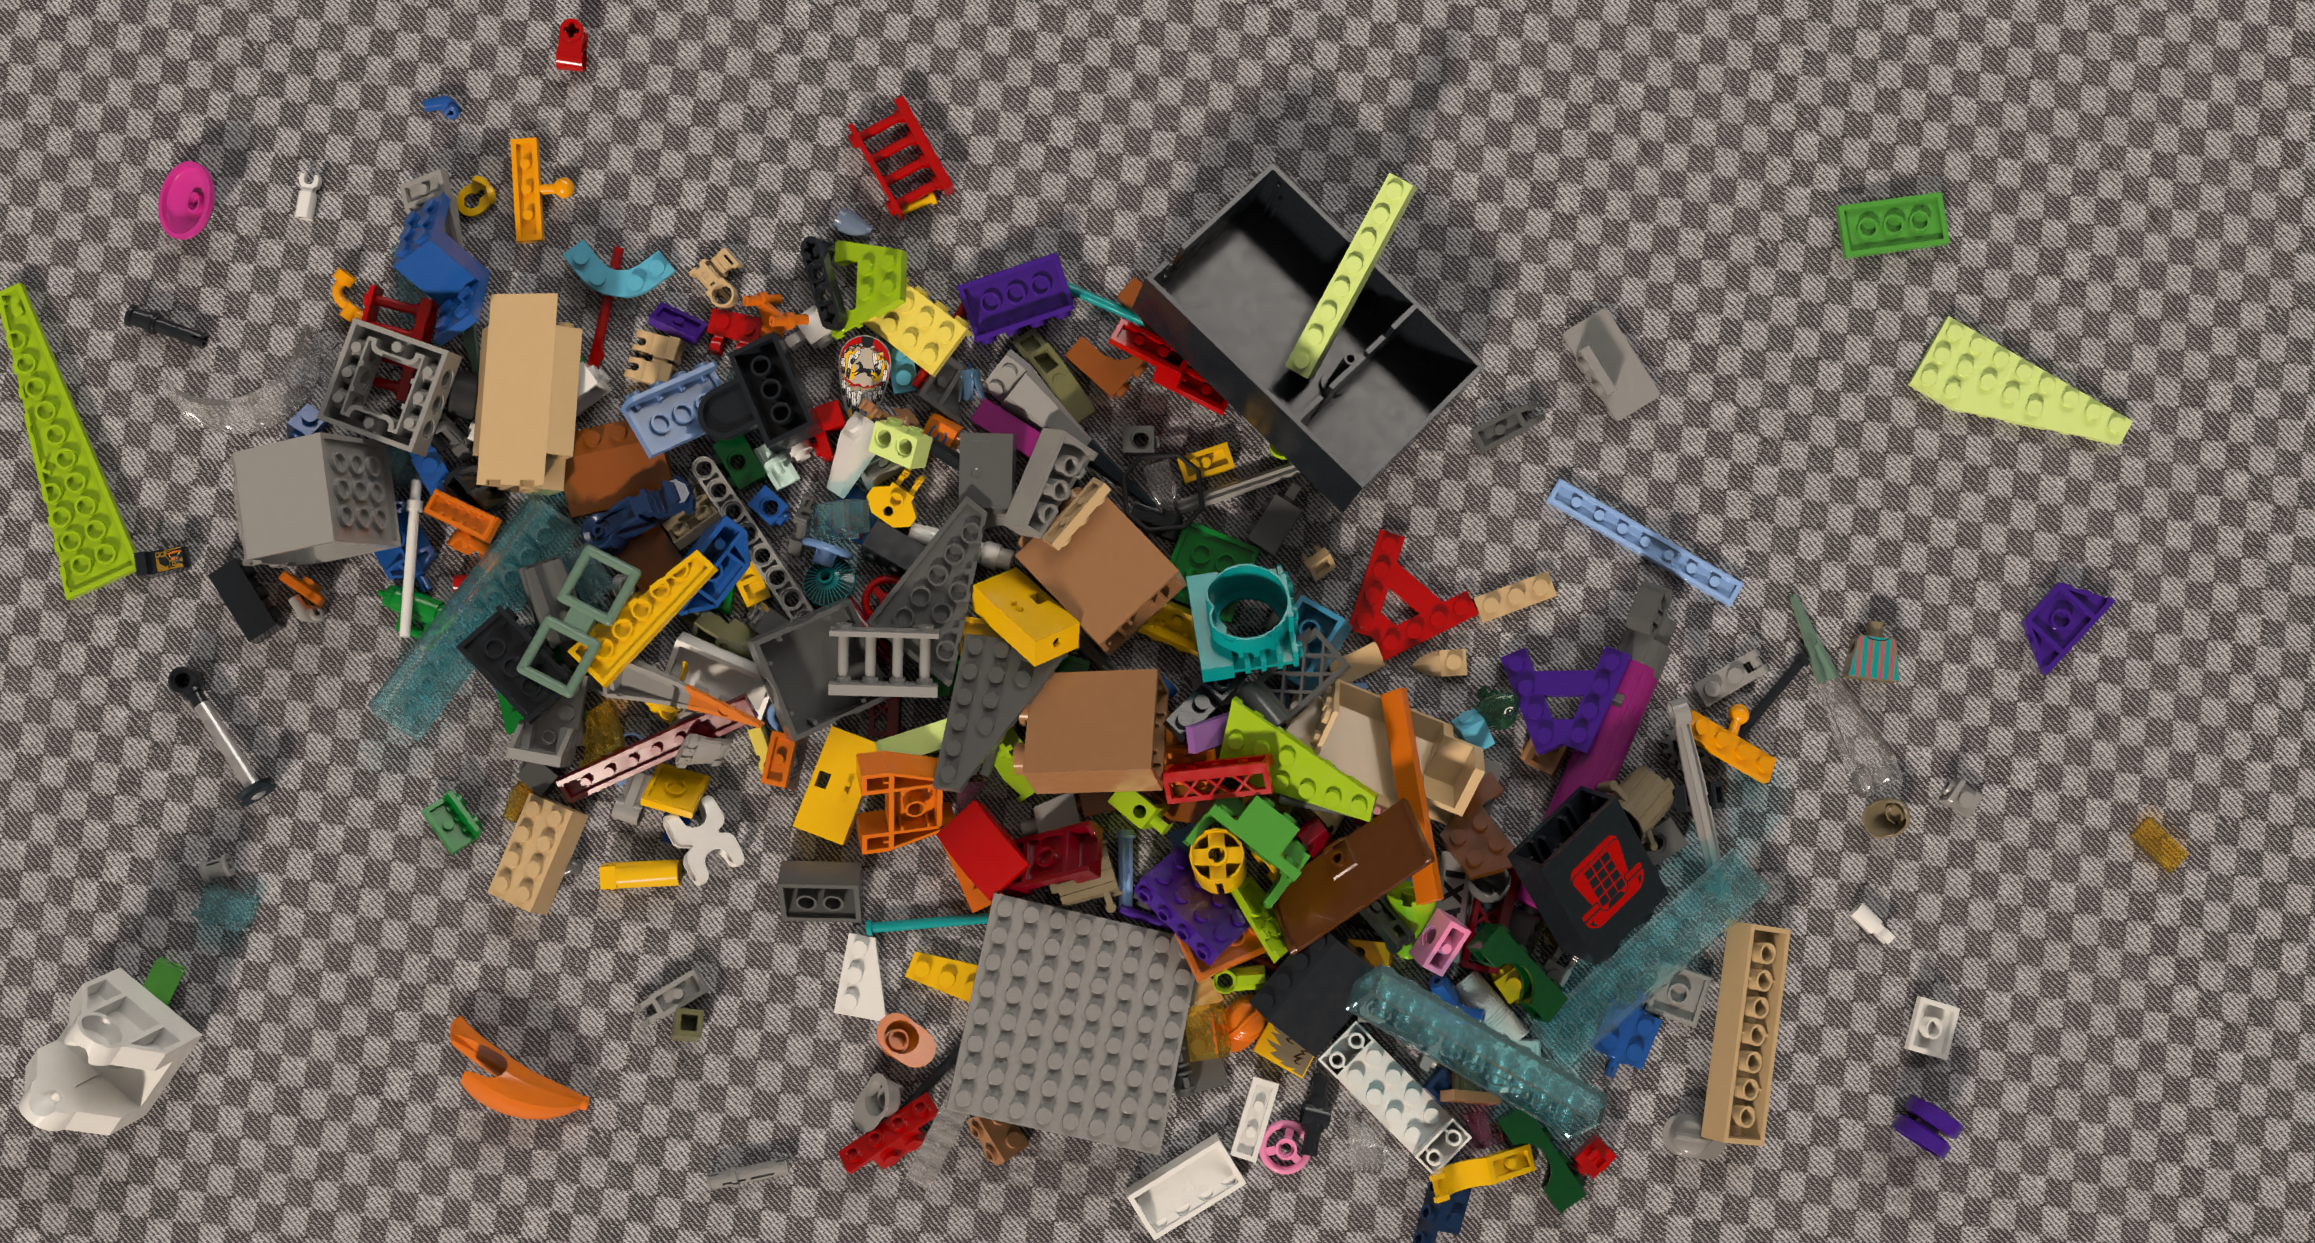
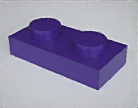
[648,302,709,346]

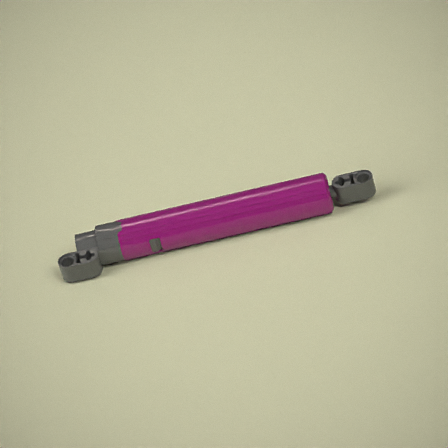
[1509,581,1677,957]

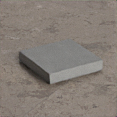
[1643,959,1712,1028]

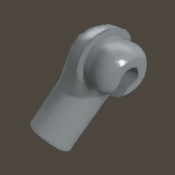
[288,594,325,623]

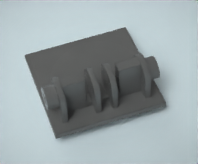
[1174,1032,1228,1098]

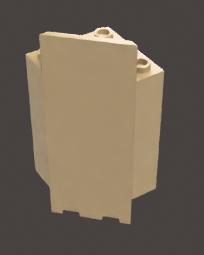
[472,293,582,496]
[1286,679,1485,825]

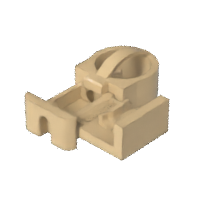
[689,247,743,310]

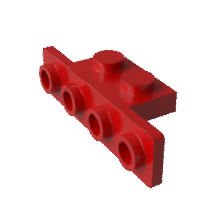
[838,1092,940,1174]

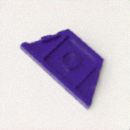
[2021,582,2115,675]

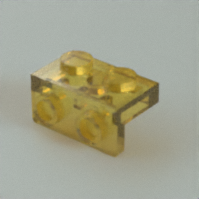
[1185,1003,1231,1062]

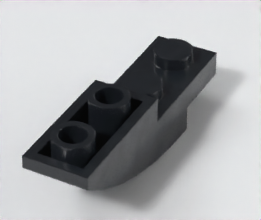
[1163,670,1253,742]

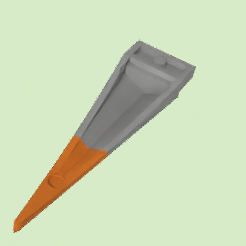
[586,658,766,728]

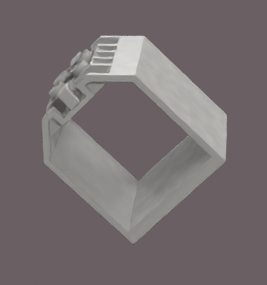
[229,432,401,568]

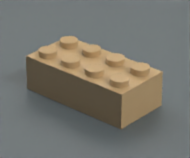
[487,793,589,915]

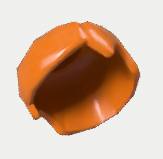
[447,529,492,558]

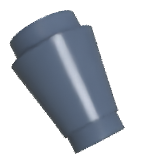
[833,207,874,241]

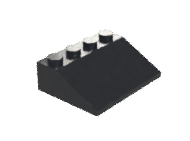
[1249,928,1386,1057]

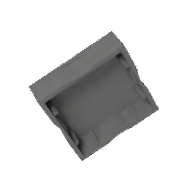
[746,598,892,742]

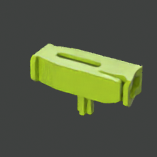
[994,727,1035,803]

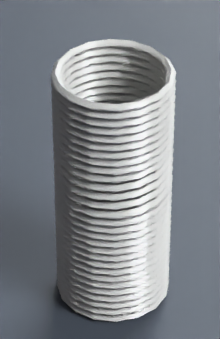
[1455,970,1530,1053]

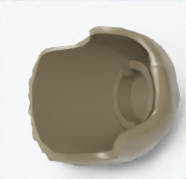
[1862,797,1910,839]

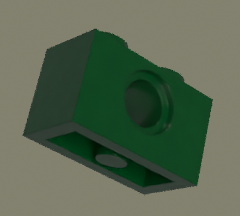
[712,434,769,494]

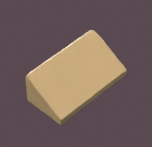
[1328,641,1386,683]

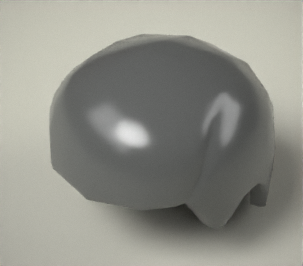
[1468,869,1512,903]

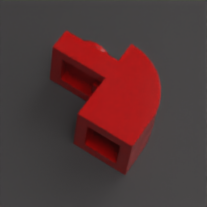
[808,399,846,463]

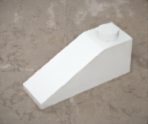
[826,411,876,499]

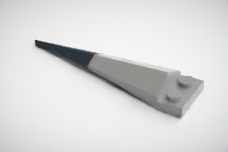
[982,349,1156,508]

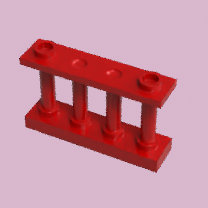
[847,95,955,221]
[361,284,439,403]

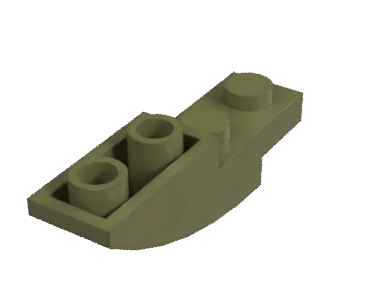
[1012,328,1096,424]
[677,610,759,662]

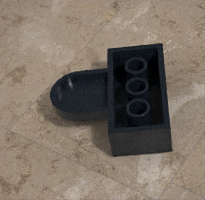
[697,331,824,454]

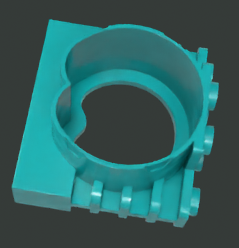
[1186,564,1304,683]

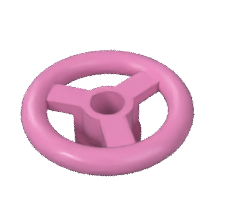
[1259,1120,1311,1174]

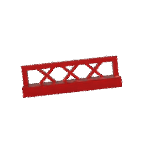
[1161,753,1274,804]

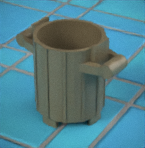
[1597,766,1675,852]
[1049,838,1123,913]

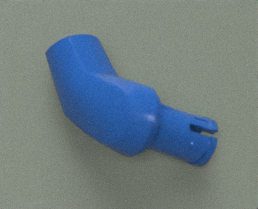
[1429,974,1486,1027]

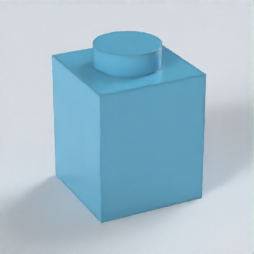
[1451,708,1495,750]

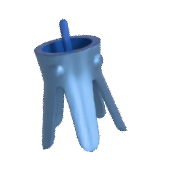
[958,362,985,402]

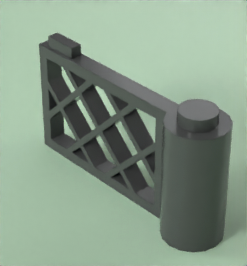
[1237,627,1351,730]

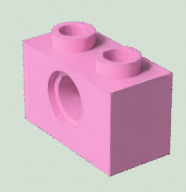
[1409,908,1471,977]

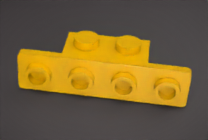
[1138,601,1199,658]

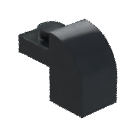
[1672,781,1725,813]

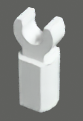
[294,173,322,221]
[1849,903,1895,945]

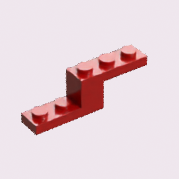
[1109,318,1229,416]

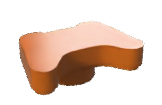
[278,570,326,608]

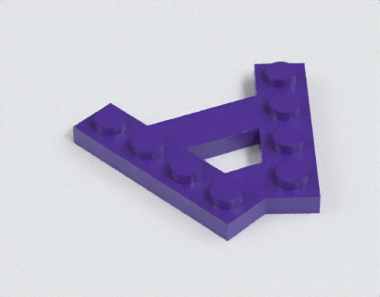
[1501,646,1632,756]

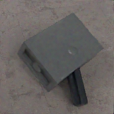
[929,432,1017,514]

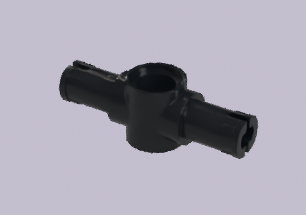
[1299,1073,1332,1157]

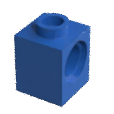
[747,485,792,528]

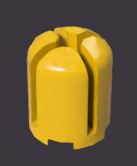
[1189,828,1247,894]

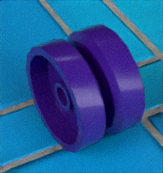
[1891,1094,1964,1160]

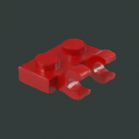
[706,308,763,357]

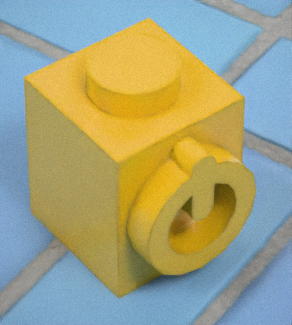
[1490,963,1522,1005]

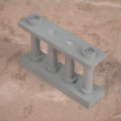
[828,622,940,698]

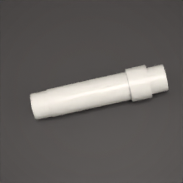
[908,523,1015,571]

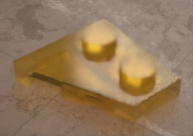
[579,700,627,768]

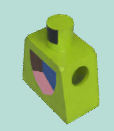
[1108,791,1173,835]

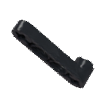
[800,236,847,332]

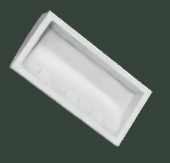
[665,631,771,721]
[1125,1133,1247,1241]

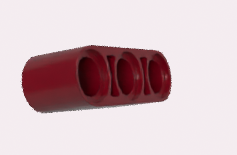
[1296,816,1334,861]

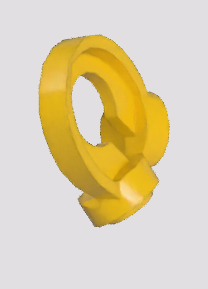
[457,176,496,217]

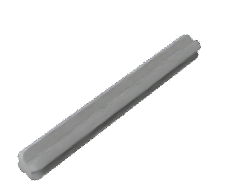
[1177,463,1302,514]

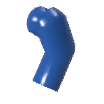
[423,95,461,119]

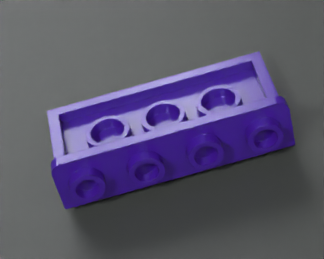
[957,252,1076,345]
[1134,846,1251,965]

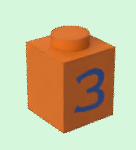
[923,412,964,450]

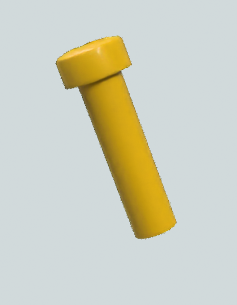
[901,192,938,215]

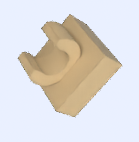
[1302,545,1337,582]

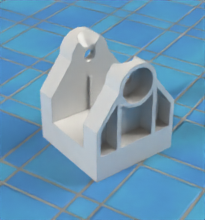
[19,968,202,1135]

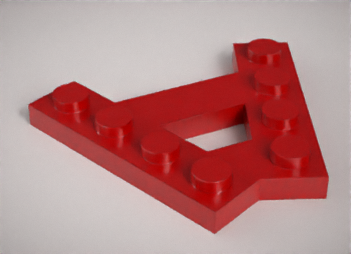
[1349,529,1479,661]

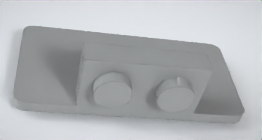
[1562,309,1660,421]

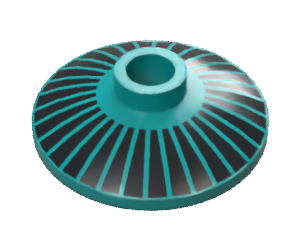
[804,557,856,606]

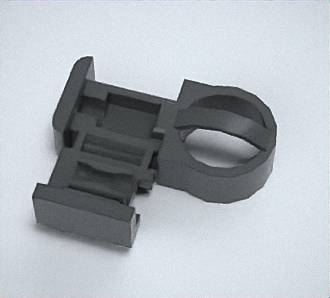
[435,408,476,462]
[787,493,816,558]

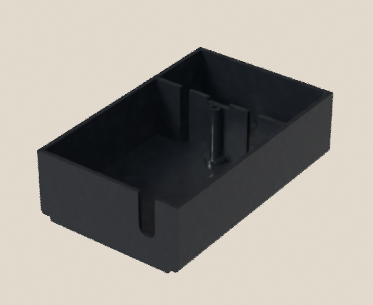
[1132,163,1485,513]

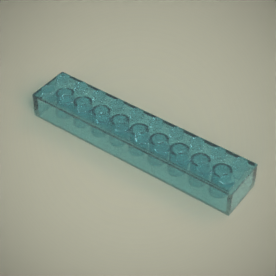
[368,492,582,742]
[1529,848,1772,1071]
[1345,964,1609,1139]

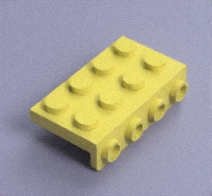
[863,277,972,377]

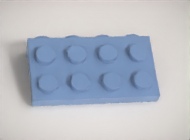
[620,361,722,459]

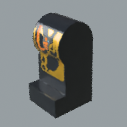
[134,547,192,579]

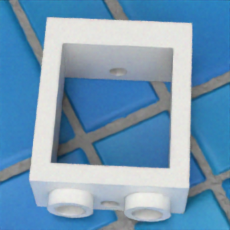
[576,361,612,417]

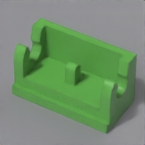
[143,957,185,1006]

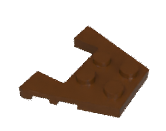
[1439,772,1515,881]

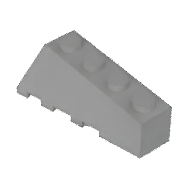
[1002,428,1098,539]

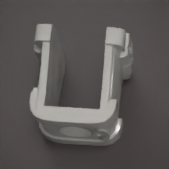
[671,708,733,768]

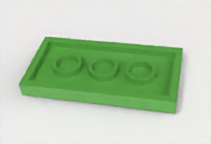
[1835,192,1950,259]

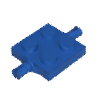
[1591,989,1663,1078]

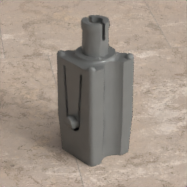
[518,556,579,669]

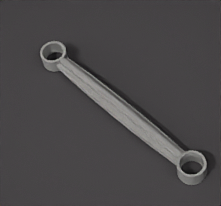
[1667,697,1732,904]

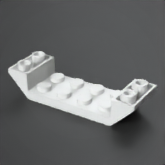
[1318,1020,1472,1174]

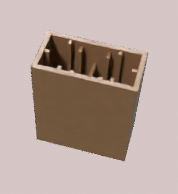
[1015,487,1187,657]
[1013,669,1169,794]

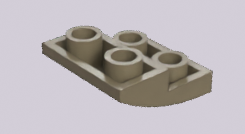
[662,482,722,550]

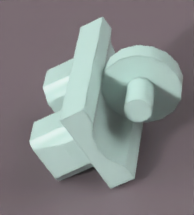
[753,444,801,492]

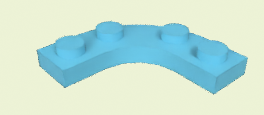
[563,239,675,298]

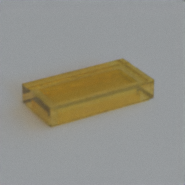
[2128,816,2189,873]

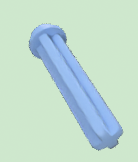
[1115,829,1136,910]

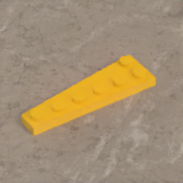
[567,550,719,688]
[905,951,978,1002]

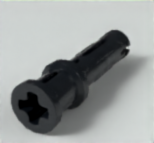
[124,304,209,349]

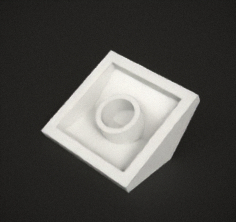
[1904,996,1960,1060]

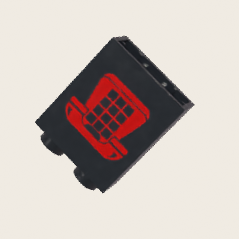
[1507,786,1669,965]

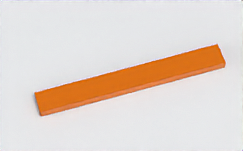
[1380,687,1444,905]

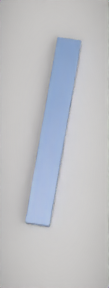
[1545,478,1744,607]

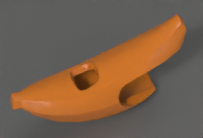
[450,1015,590,1120]

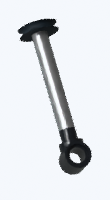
[168,667,277,806]

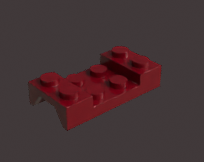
[1001,820,1103,898]

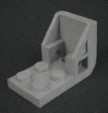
[505,675,590,768]

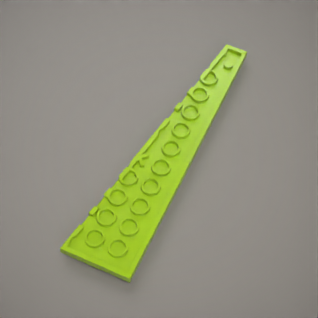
[0,283,137,601]

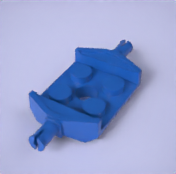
[374,501,439,594]

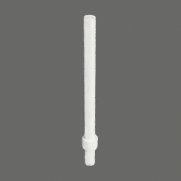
[399,479,423,638]

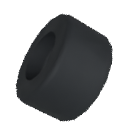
[446,370,478,419]

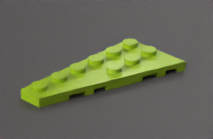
[1219,696,1378,822]

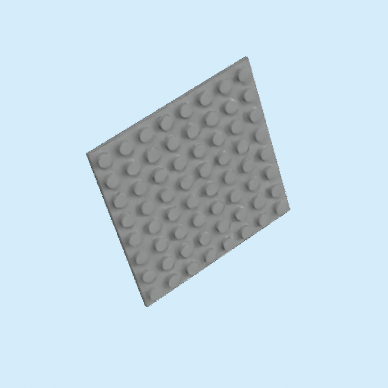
[946,893,1195,1156]

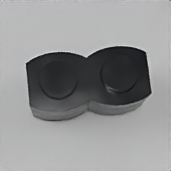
[443,461,507,515]

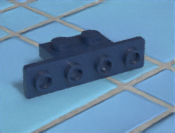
[1413,1152,1472,1243]

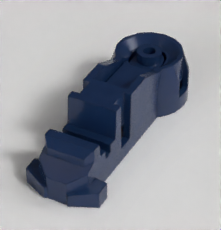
[581,475,696,556]

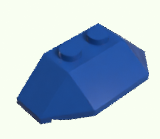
[678,515,750,616]

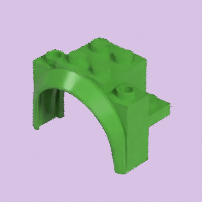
[1182,789,1311,909]

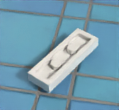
[1230,1076,1279,1163]

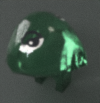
[1477,686,1520,730]

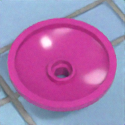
[158,161,216,240]

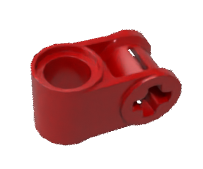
[556,18,588,72]

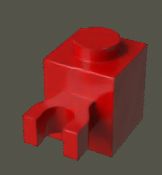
[1570,1133,1617,1179]

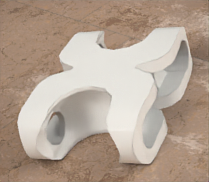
[663,795,744,886]

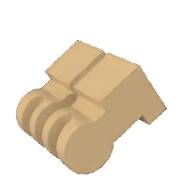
[624,330,686,385]

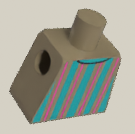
[1841,621,1900,684]

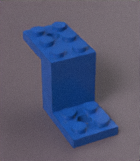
[393,193,490,347]

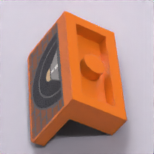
[760,730,808,790]

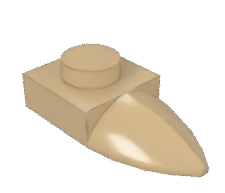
[1412,649,1467,677]

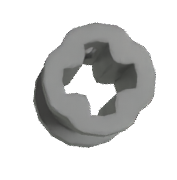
[199,853,235,884]

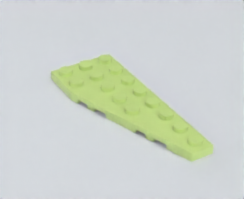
[1907,316,2133,445]

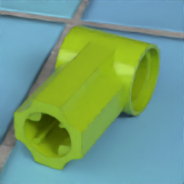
[1213,965,1266,994]

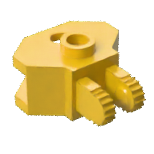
[867,467,926,528]

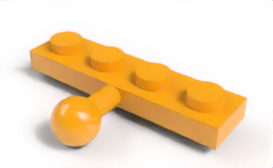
[510,137,575,244]
[1690,704,1777,784]

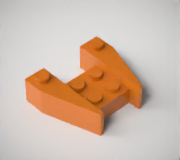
[856,751,955,855]

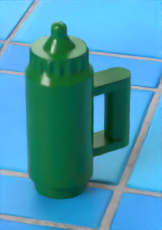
[377,585,450,641]

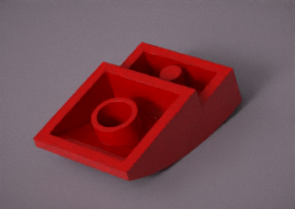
[936,800,1031,901]

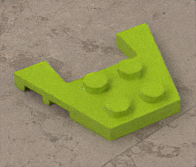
[831,240,907,339]

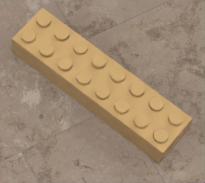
[1701,920,1791,1146]

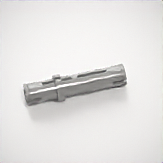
[706,1157,790,1191]

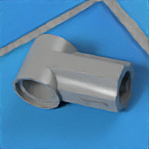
[612,772,652,826]

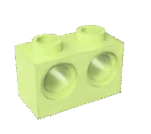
[868,417,933,469]

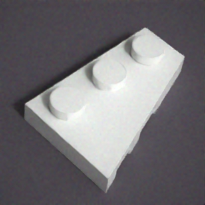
[834,933,887,1021]

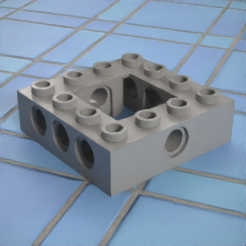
[316,318,462,457]

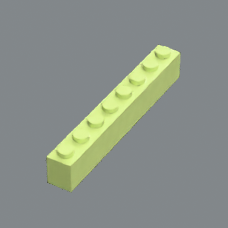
[1285,173,1417,379]

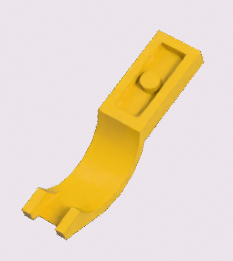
[1429,1143,1536,1204]

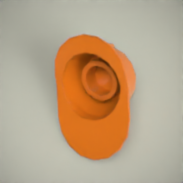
[1212,994,1268,1052]
[876,1013,936,1068]

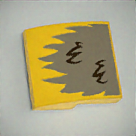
[1252,1021,1314,1078]

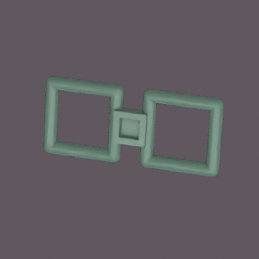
[517,545,641,698]

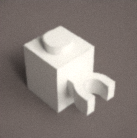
[784,304,833,351]

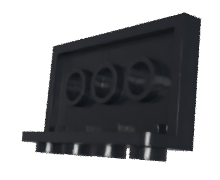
[456,604,573,725]

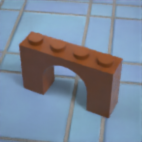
[1065,276,1160,400]

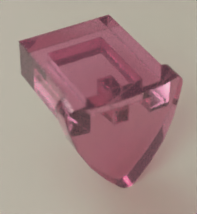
[1464,1112,1506,1149]

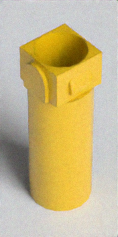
[599,859,682,890]

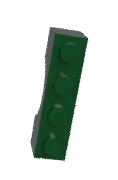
[1466,922,1568,1023]
[1495,1101,1587,1213]

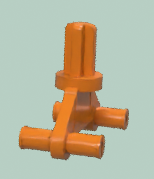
[742,292,809,338]

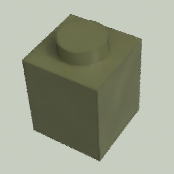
[671,1008,704,1042]

